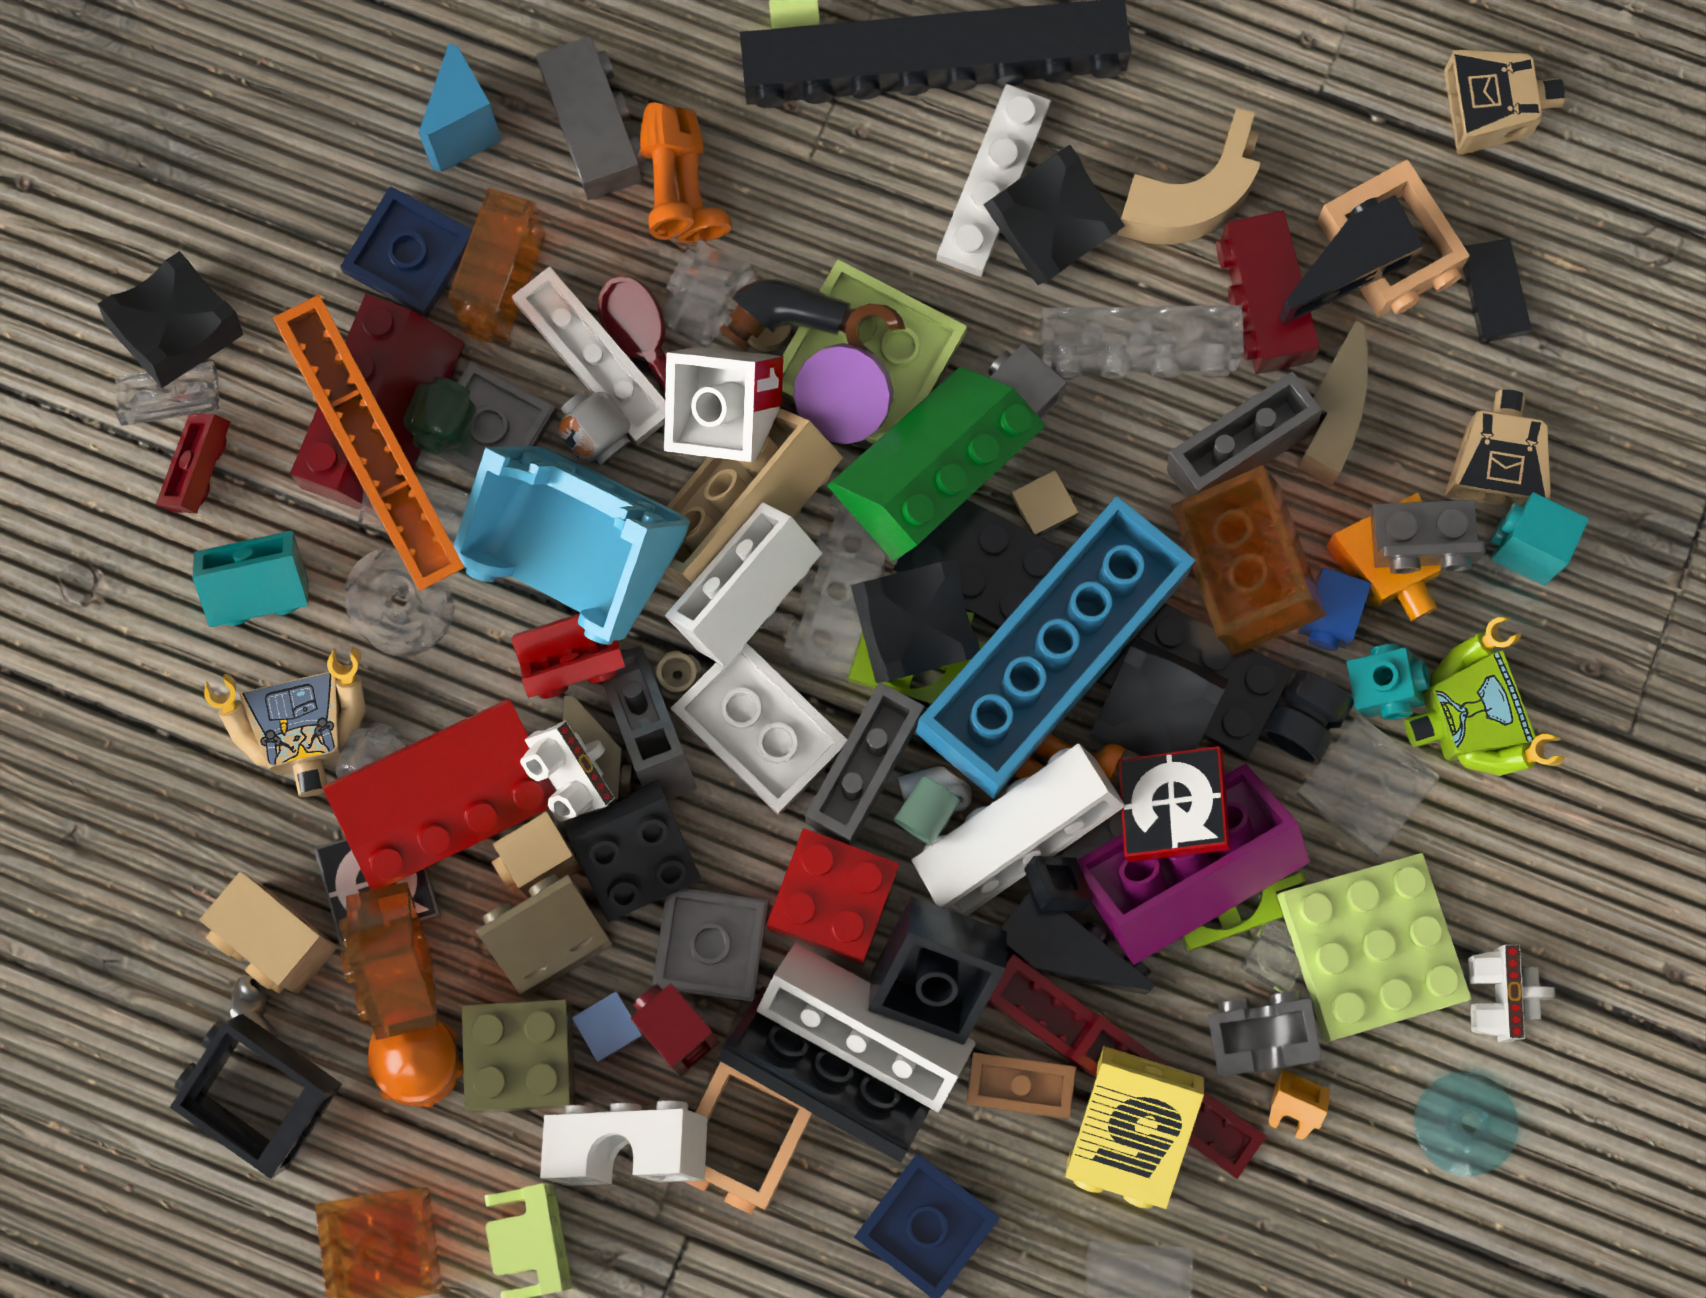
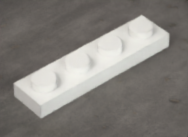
[936,84,1051,278]
[512,266,665,446]

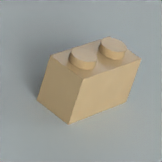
[492,811,583,898]

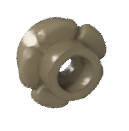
[653,651,701,700]

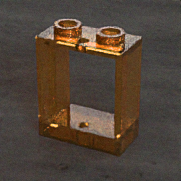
[448,188,546,342]

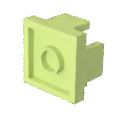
[485,1183,573,1298]

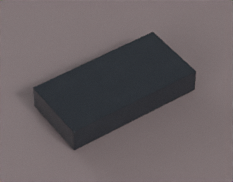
[1463,238,1532,343]

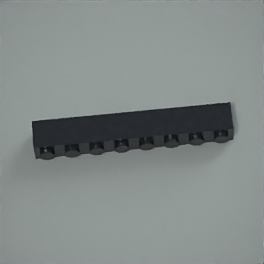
[740,0,1131,108]

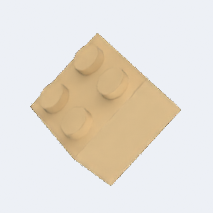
[199,871,338,994]

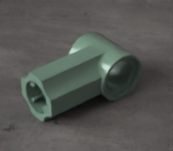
[894,776,961,845]

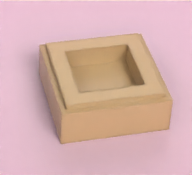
[1011,470,1079,537]

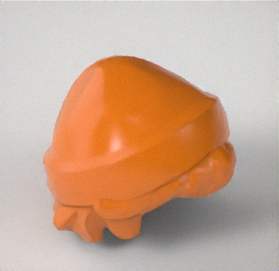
[368,1008,464,1107]

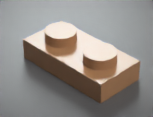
[966,1052,1076,1119]

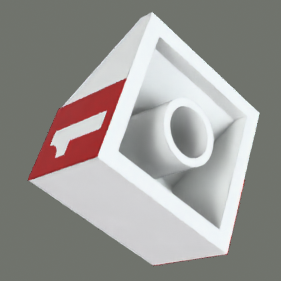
[664,347,784,462]

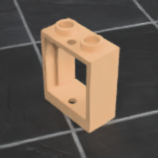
[1317,159,1470,318]
[684,1062,813,1215]

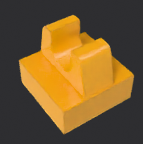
[1269,1069,1330,1140]

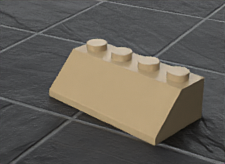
[664,408,843,590]

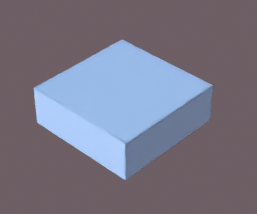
[572,991,643,1063]

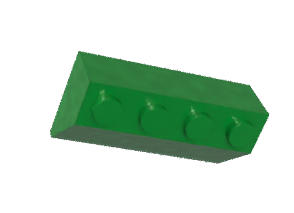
[827,366,1046,562]

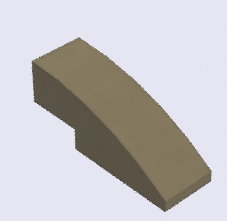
[1297,320,1368,486]

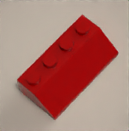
[321,698,555,894]

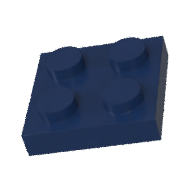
[340,186,476,318]
[854,1153,1000,1298]

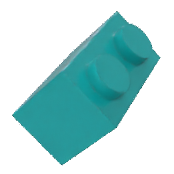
[1490,492,1589,586]
[192,530,309,628]

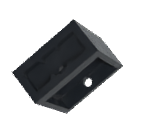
[170,1013,342,1179]

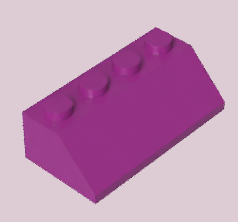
[1077,763,1310,965]

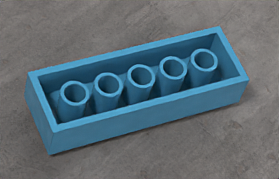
[916,496,1196,799]

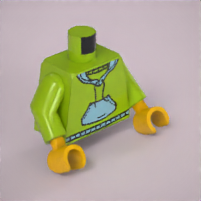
[1404,616,1565,776]

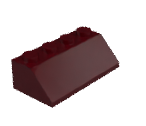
[290,294,465,516]

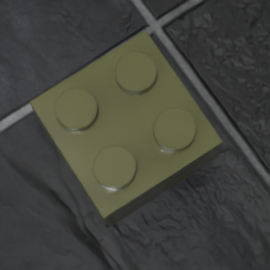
[462,1000,576,1113]

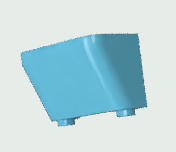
[453,445,690,645]

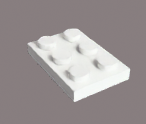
[670,643,847,816]

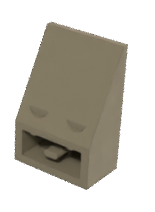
[475,874,614,999]

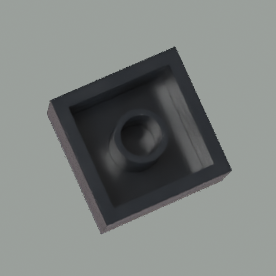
[868,896,1007,1045]

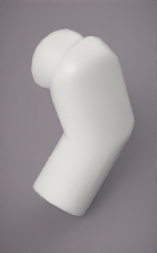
[897,766,972,812]

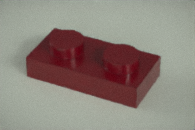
[155,414,230,514]

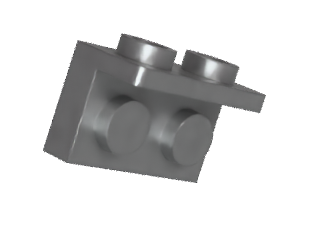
[1370,500,1485,574]

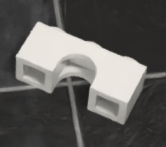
[540,1101,707,1186]

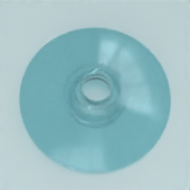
[1414,1072,1518,1176]

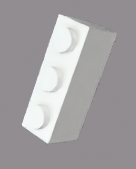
[665,502,822,667]

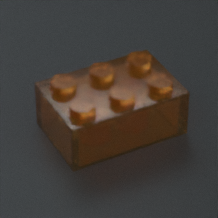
[1171,465,1327,654]

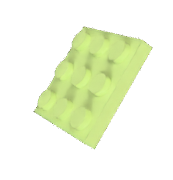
[782,259,967,444]
[1277,853,1472,1043]

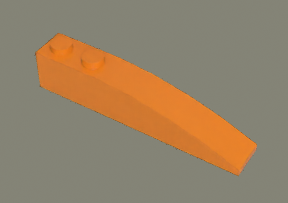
[273,294,465,591]

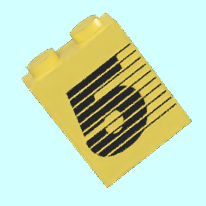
[1065,1046,1204,1209]

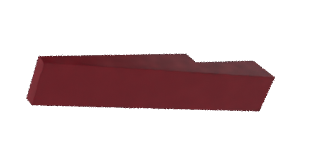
[988,954,1266,1179]

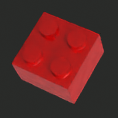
[767,828,900,966]

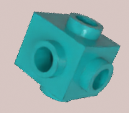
[1346,644,1430,720]

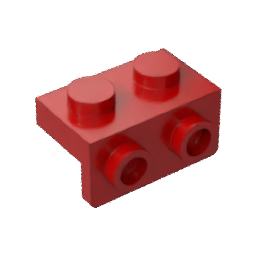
[512,613,625,699]

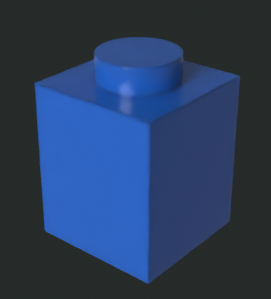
[1298,567,1371,651]

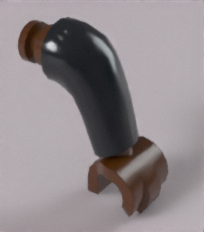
[718,279,906,355]

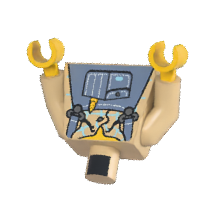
[204,647,366,797]

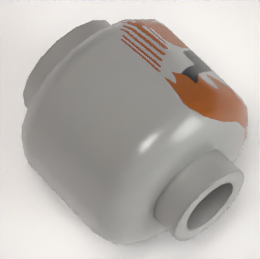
[558,390,631,466]

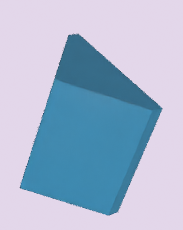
[418,44,502,172]

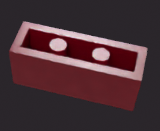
[1216,210,1320,375]
[630,983,720,1076]

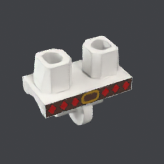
[520,721,615,821]
[1468,945,1555,1042]

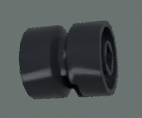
[1262,670,1354,765]

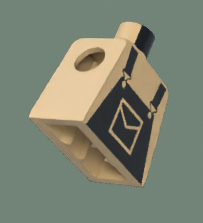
[1444,50,1565,155]
[1445,390,1551,507]

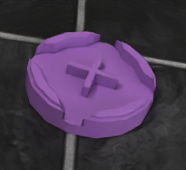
[793,343,894,444]

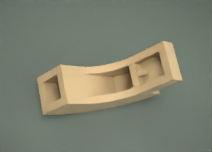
[1117,108,1261,245]

